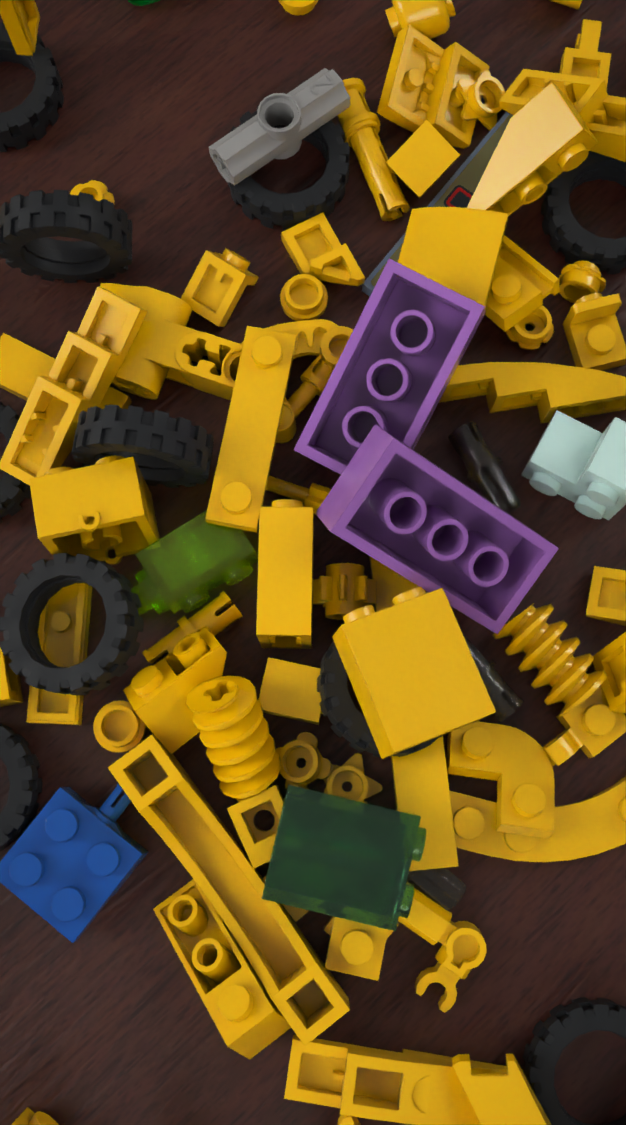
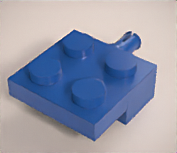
[0,783,149,943]

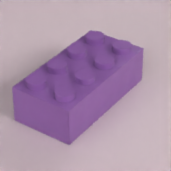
[294,258,486,475]
[315,424,559,635]

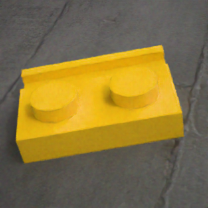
[485,235,560,332]

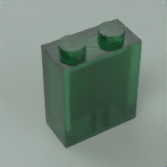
[262,783,426,931]

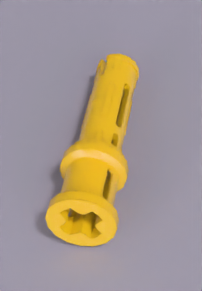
[337,78,410,221]

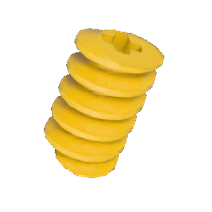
[492,603,607,718]
[186,676,281,799]

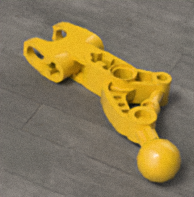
[100,283,353,443]

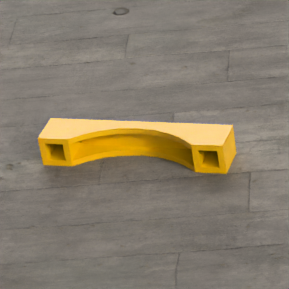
[108,734,350,1046]

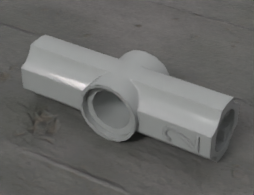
[209,68,350,186]

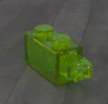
[130,510,258,616]

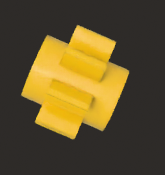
[313,563,377,620]

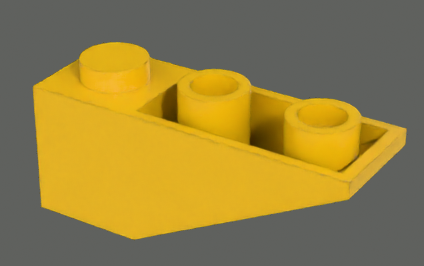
[467,83,598,222]
[153,879,291,1060]

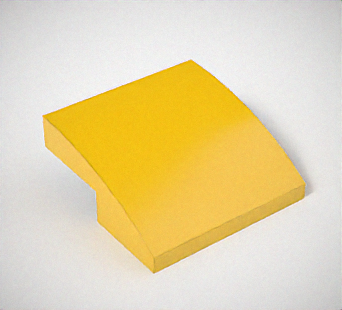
[377,25,490,149]
[398,207,508,307]

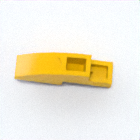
[284,1035,507,1125]

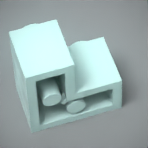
[521,410,626,521]

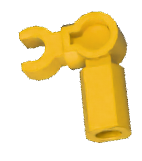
[387,883,487,1013]

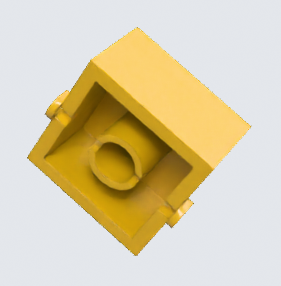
[29,455,161,565]

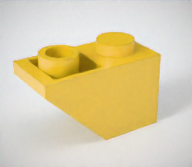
[123,626,227,754]

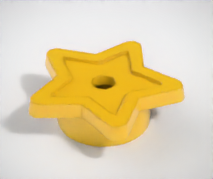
[457,69,505,131]
[317,753,382,822]

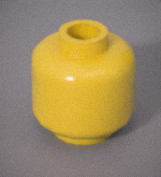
[385,0,456,40]

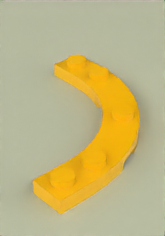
[450,776,626,863]

